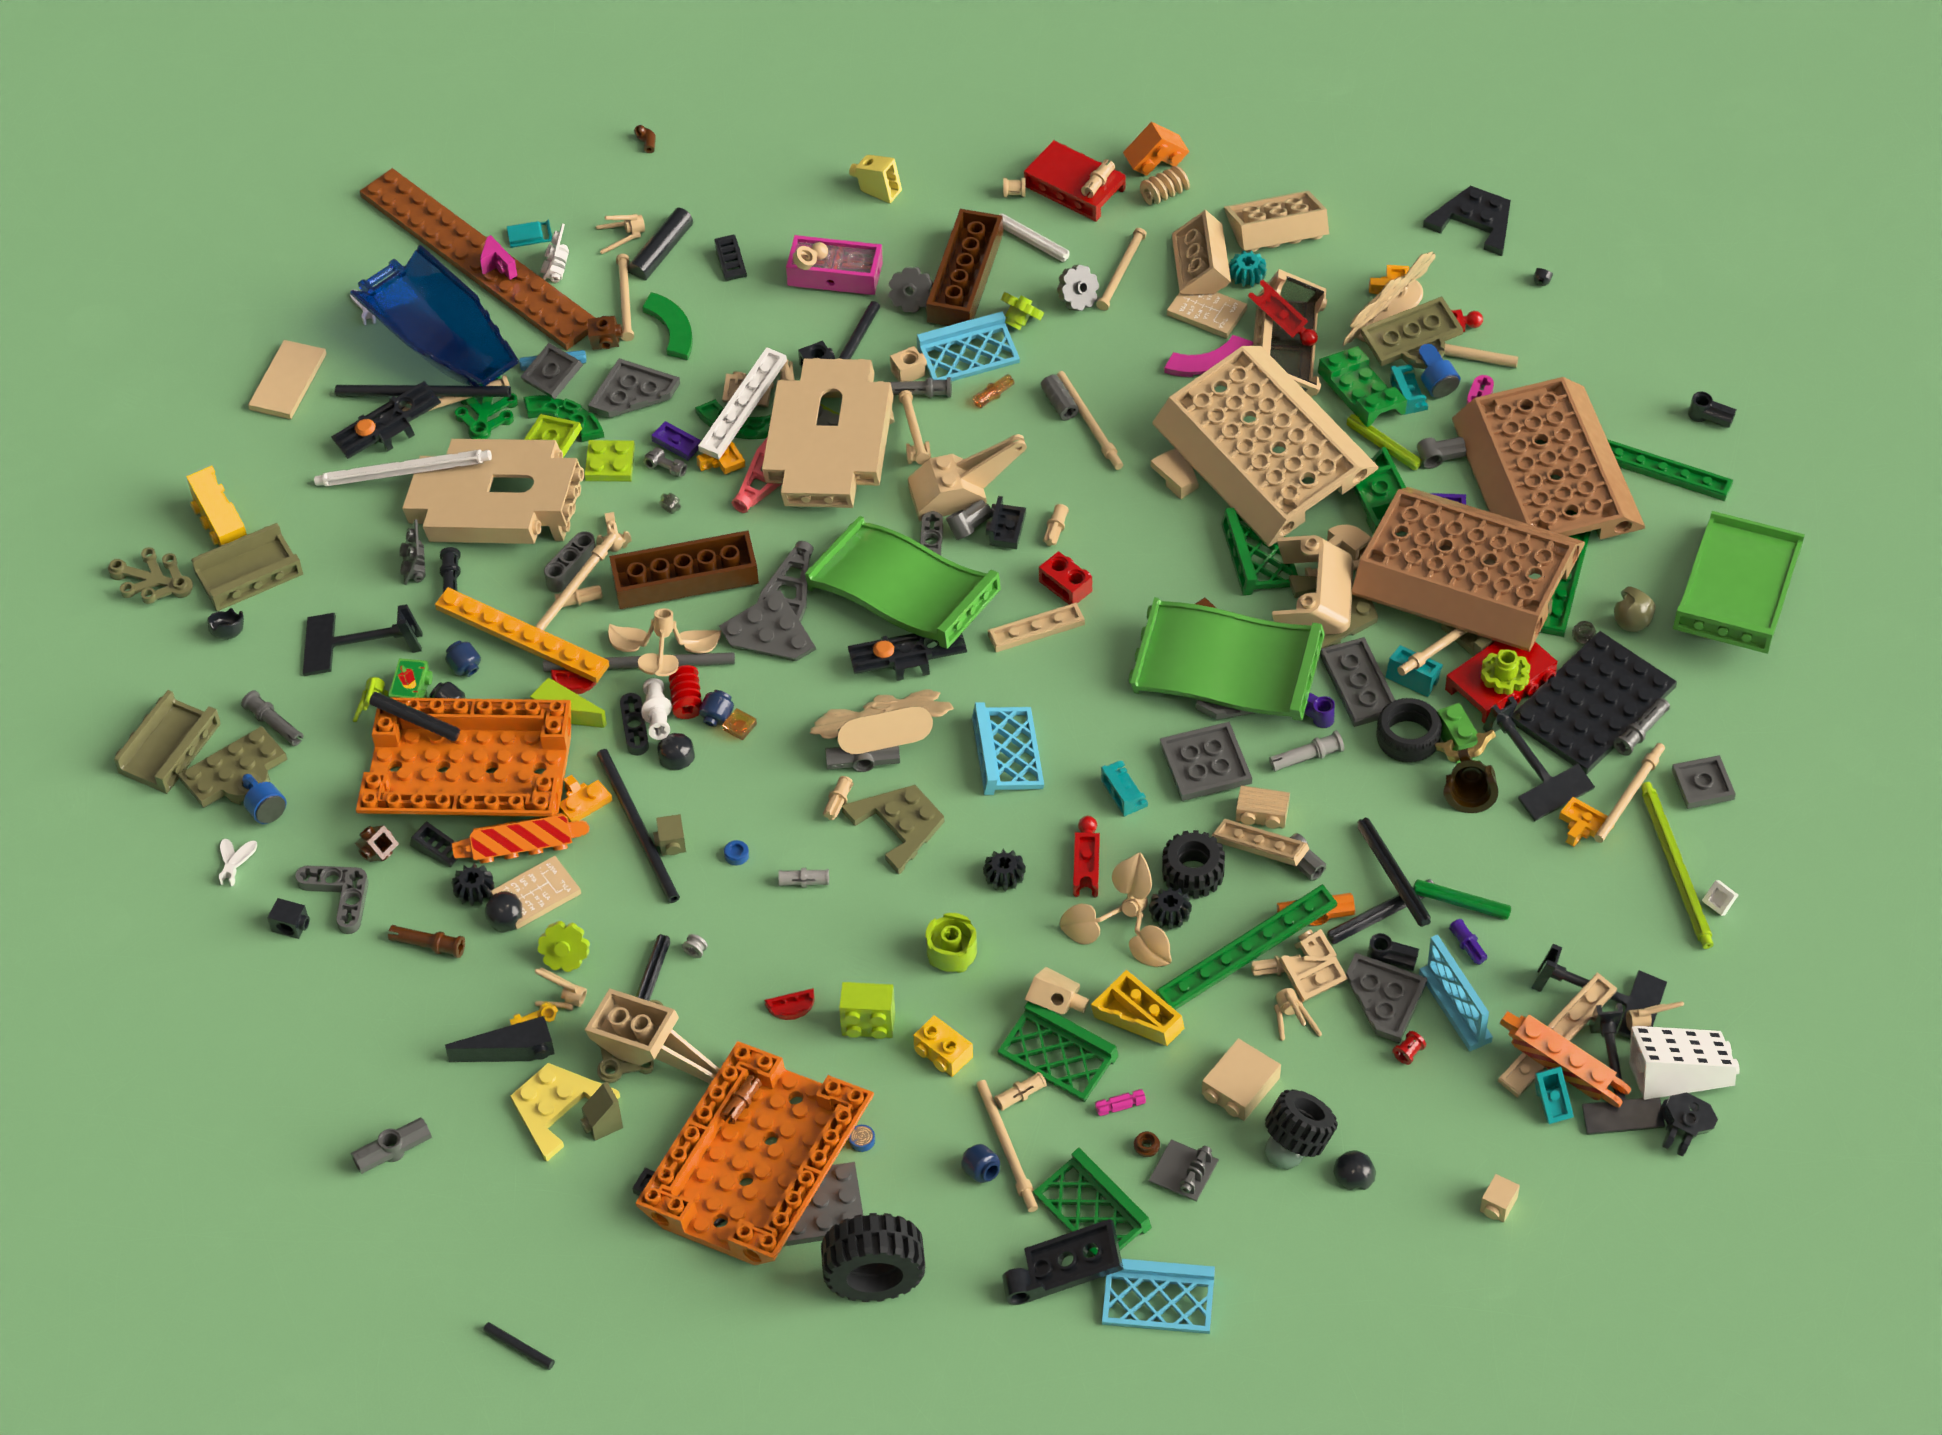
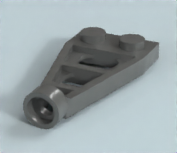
[757,541,814,622]

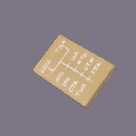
[1167,292,1247,339]
[491,856,581,929]

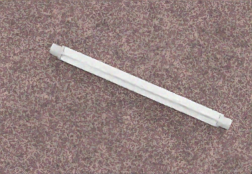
[314,450,492,487]

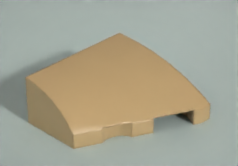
[1151,449,1199,499]

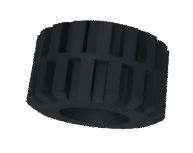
[1162,830,1225,899]
[1265,1089,1338,1157]

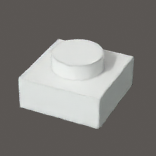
[1702,880,1738,916]

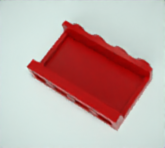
[1024,140,1126,222]
[1445,641,1558,724]

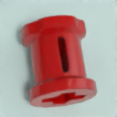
[1392,1031,1426,1065]

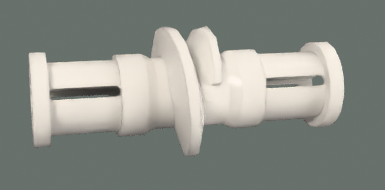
[641,678,672,740]

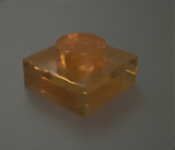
[722,708,757,740]

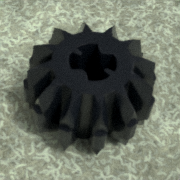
[983,848,1026,892]
[452,863,495,906]
[1149,886,1192,930]

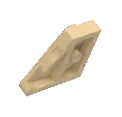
[1279,955,1348,1003]

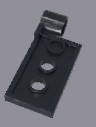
[1002,1219,1124,1305]

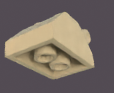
[908,434,1027,521]
[585,988,720,1084]

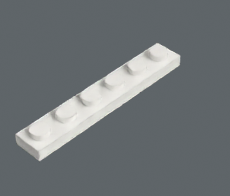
[698,347,787,459]

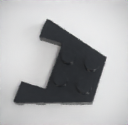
[1423,185,1511,256]

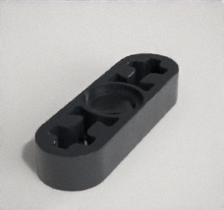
[620,693,649,756]

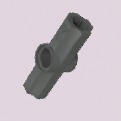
[825,746,900,772]
[351,1117,432,1174]

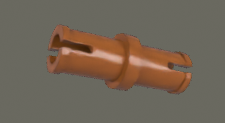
[721,1075,762,1124]

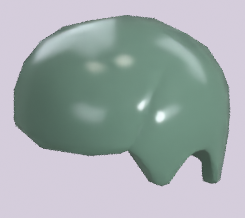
[1265,1136,1304,1169]

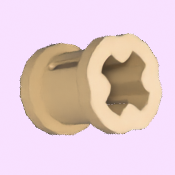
[1003,178,1025,197]
[906,441,931,464]

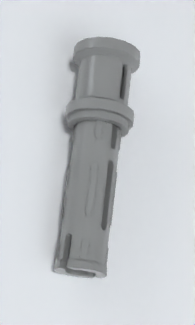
[1269,730,1344,772]

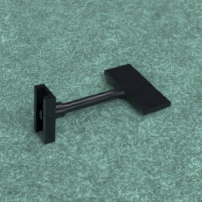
[303,604,423,676]
[1483,696,1595,821]
[1532,944,1667,1039]
[1582,1003,1665,1135]

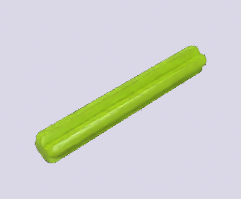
[1346,414,1422,470]

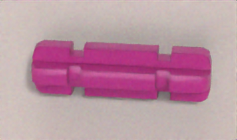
[1095,1089,1146,1116]

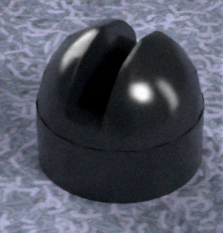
[1534,268,1553,286]

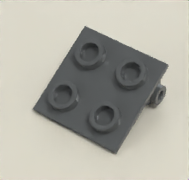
[400,519,426,585]
[1149,1139,1219,1202]

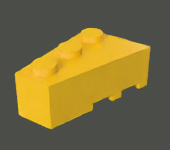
[186,465,247,546]
[1091,970,1185,1046]

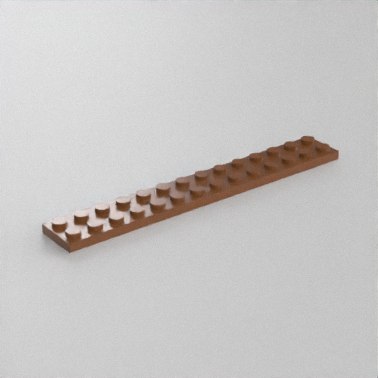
[360,168,595,350]

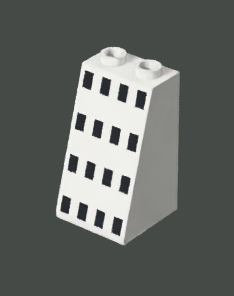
[1629,1026,1739,1100]

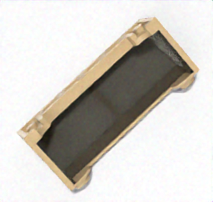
[1253,269,1327,398]

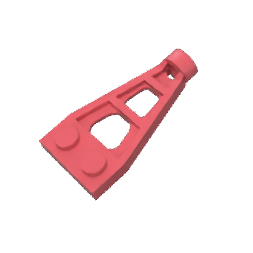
[732,436,782,513]

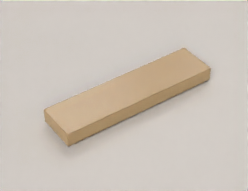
[988,603,1085,653]
[1212,819,1309,866]

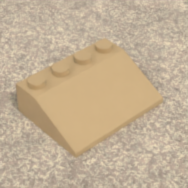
[1224,190,1329,252]

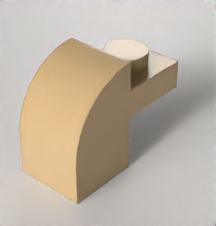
[1327,525,1372,560]

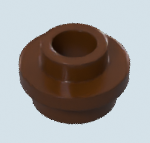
[1134,1131,1160,1157]

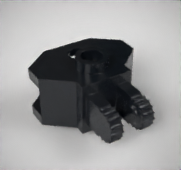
[1660,1092,1718,1156]

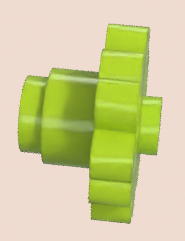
[1000,292,1044,330]
[1481,650,1530,695]
[538,921,590,972]

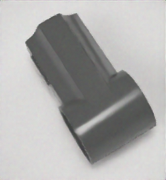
[1417,437,1466,469]
[946,500,991,540]
[1285,833,1326,881]

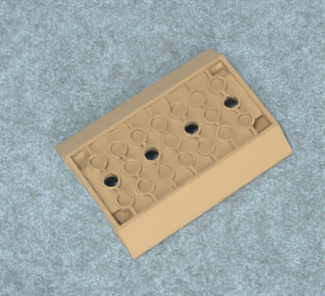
[1153,346,1378,547]

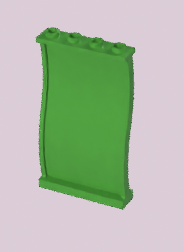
[1673,511,1805,654]
[805,516,1001,649]
[1129,597,1325,721]

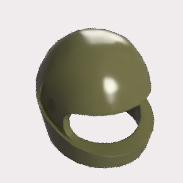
[1614,586,1656,632]

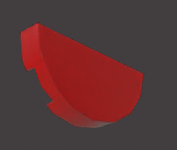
[551,670,596,694]
[764,988,815,1020]

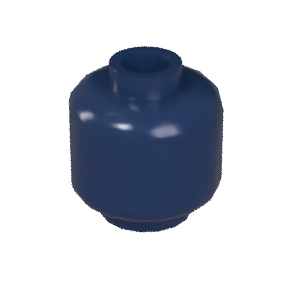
[445,640,481,677]
[699,690,734,727]
[961,1144,1000,1183]

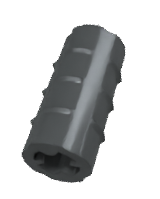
[1041,374,1079,420]

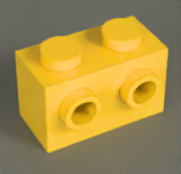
[913,1015,973,1077]

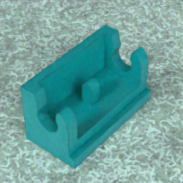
[1390,365,1428,415]
[1385,645,1443,697]
[1101,761,1148,816]

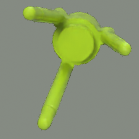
[353,677,389,722]

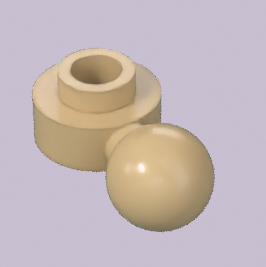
[793,242,828,270]

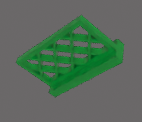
[1221,508,1298,595]
[997,1001,1118,1102]
[1033,1148,1152,1256]

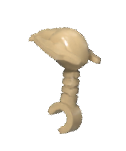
[596,512,632,552]

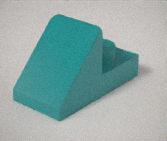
[1535,1066,1574,1124]

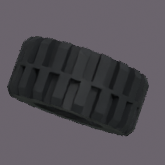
[821,1213,926,1302]

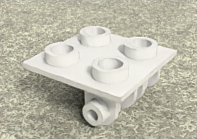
[540,224,569,283]

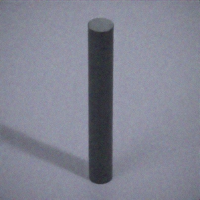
[483,1322,555,1370]

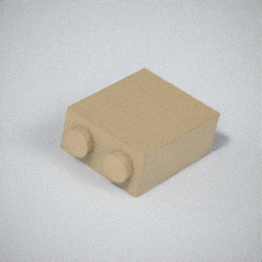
[1202,1038,1281,1121]

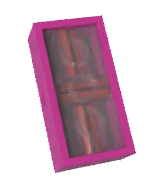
[786,235,883,295]

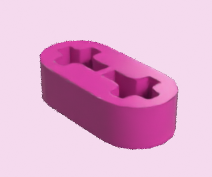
[1467,375,1494,404]

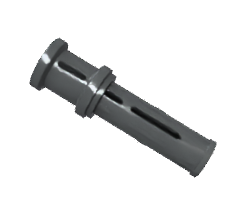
[883,377,952,398]
[241,690,304,746]
[1613,698,1670,756]

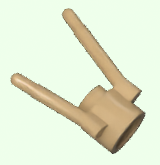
[596,214,645,254]
[534,967,587,1011]
[1274,988,1322,1041]
[1626,1001,1684,1031]

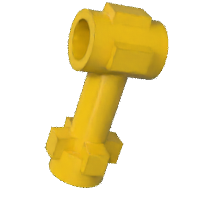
[509,1001,558,1025]

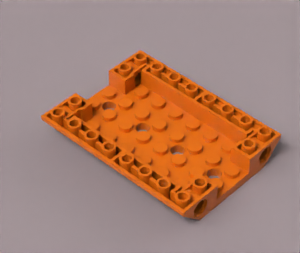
[356,697,571,817]
[635,1041,874,1265]

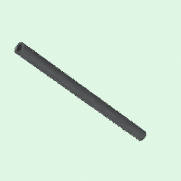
[543,652,735,672]

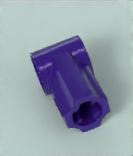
[1304,693,1335,728]

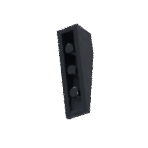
[445,1016,555,1062]

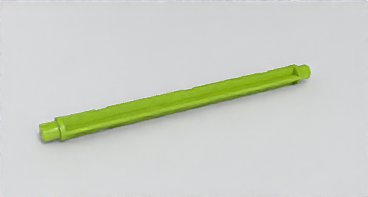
[1641,782,1714,949]

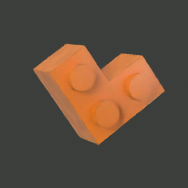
[1123,122,1189,176]

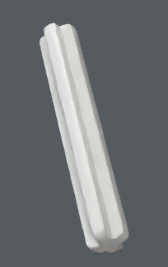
[1000,214,1070,262]

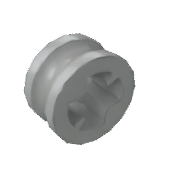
[682,934,708,958]

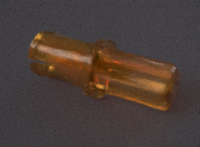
[973,374,1015,409]

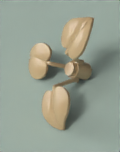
[608,608,721,676]
[1060,852,1172,967]

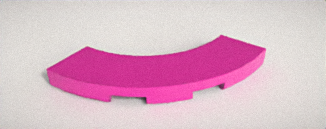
[1164,335,1254,377]

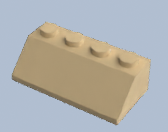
[1172,210,1231,294]

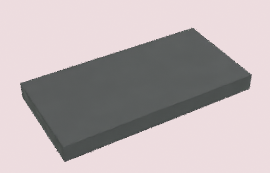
[1320,637,1395,727]

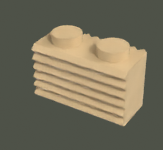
[1236,785,1290,829]

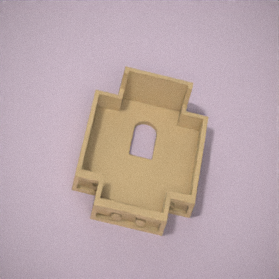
[762,358,893,508]
[402,439,584,544]

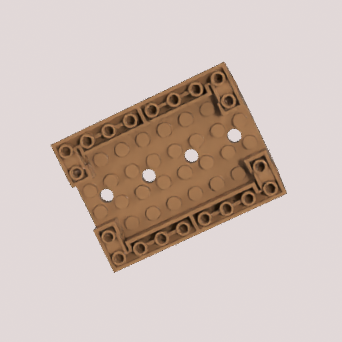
[1452,377,1645,540]
[1352,487,1585,652]

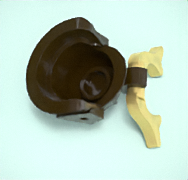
[1435,730,1499,813]

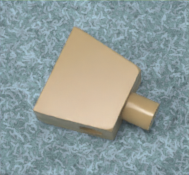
[1025,967,1090,1015]

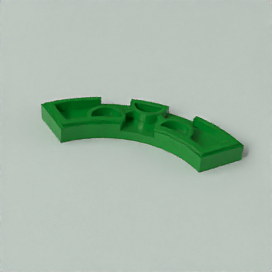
[642,292,693,360]
[523,395,605,442]
[695,399,772,439]

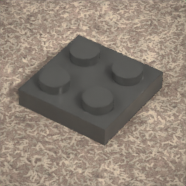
[521,343,583,399]
[1672,755,1736,809]

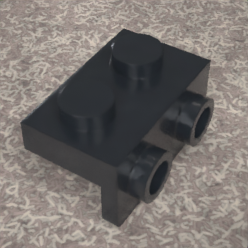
[986,496,1026,549]

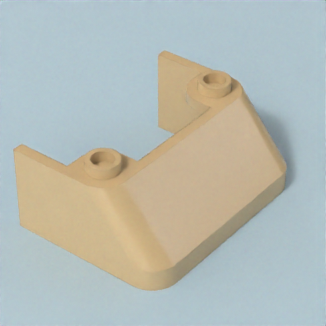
[1272,535,1354,634]

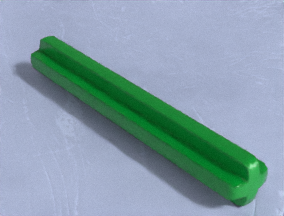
[1413,879,1511,920]

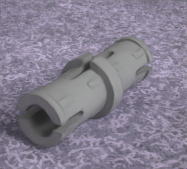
[779,868,829,888]

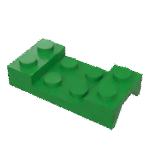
[1318,346,1407,427]
[1353,447,1406,535]

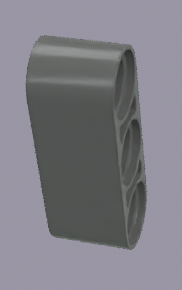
[544,531,596,593]

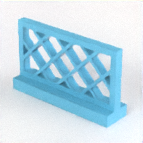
[917,311,1020,381]
[972,702,1044,795]
[1419,934,1493,1052]
[1102,1259,1215,1334]

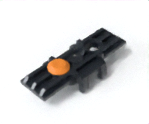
[331,381,441,459]
[848,633,967,681]

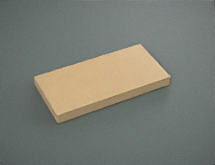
[248,340,326,419]

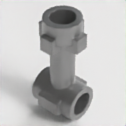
[643,447,687,477]

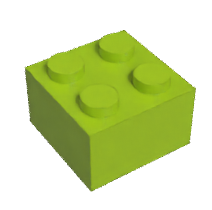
[839,982,895,1039]

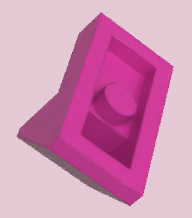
[480,235,517,280]

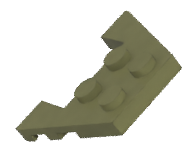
[1289,575,1378,649]
[842,785,945,874]

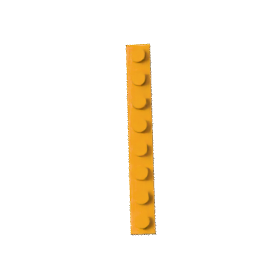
[435,587,610,683]

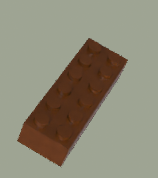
[926,208,1003,326]
[609,530,759,609]

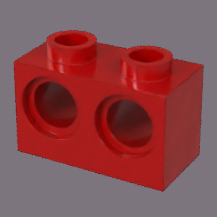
[1039,551,1092,605]

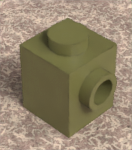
[653,814,686,856]

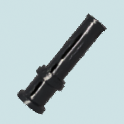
[439,547,461,593]

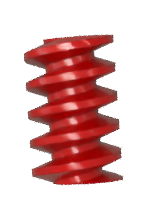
[668,665,702,719]

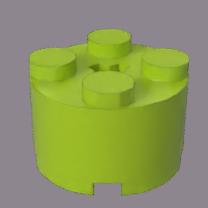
[926,913,977,973]

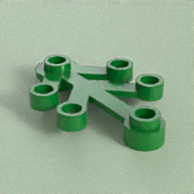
[455,369,518,439]

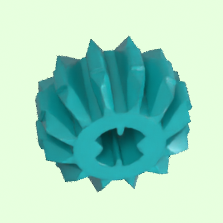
[1229,251,1267,288]

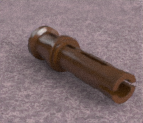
[388,925,465,958]

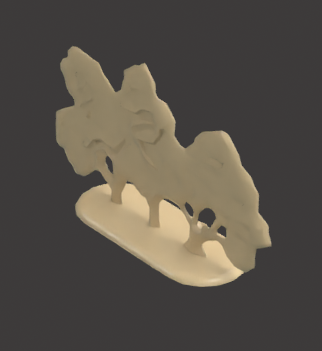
[1343,251,1436,346]
[810,689,954,754]

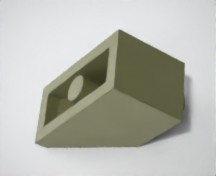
[580,1081,623,1141]

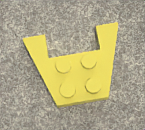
[510,1063,620,1162]

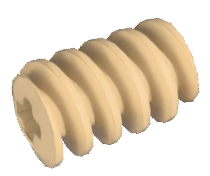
[1140,166,1190,205]

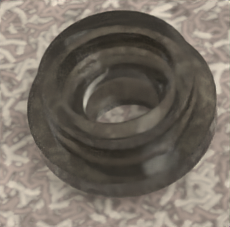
[659,493,681,514]
[1572,621,1596,644]

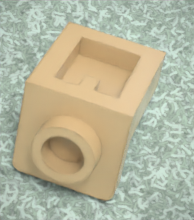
[1294,929,1337,958]

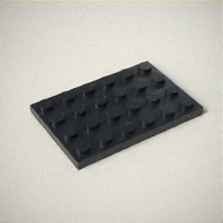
[1511,631,1677,775]

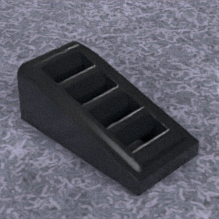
[714,234,747,281]
[410,821,459,868]

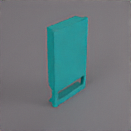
[507,219,552,248]

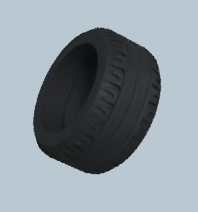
[1376,698,1442,763]

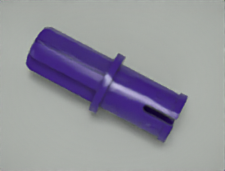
[1449,919,1487,965]

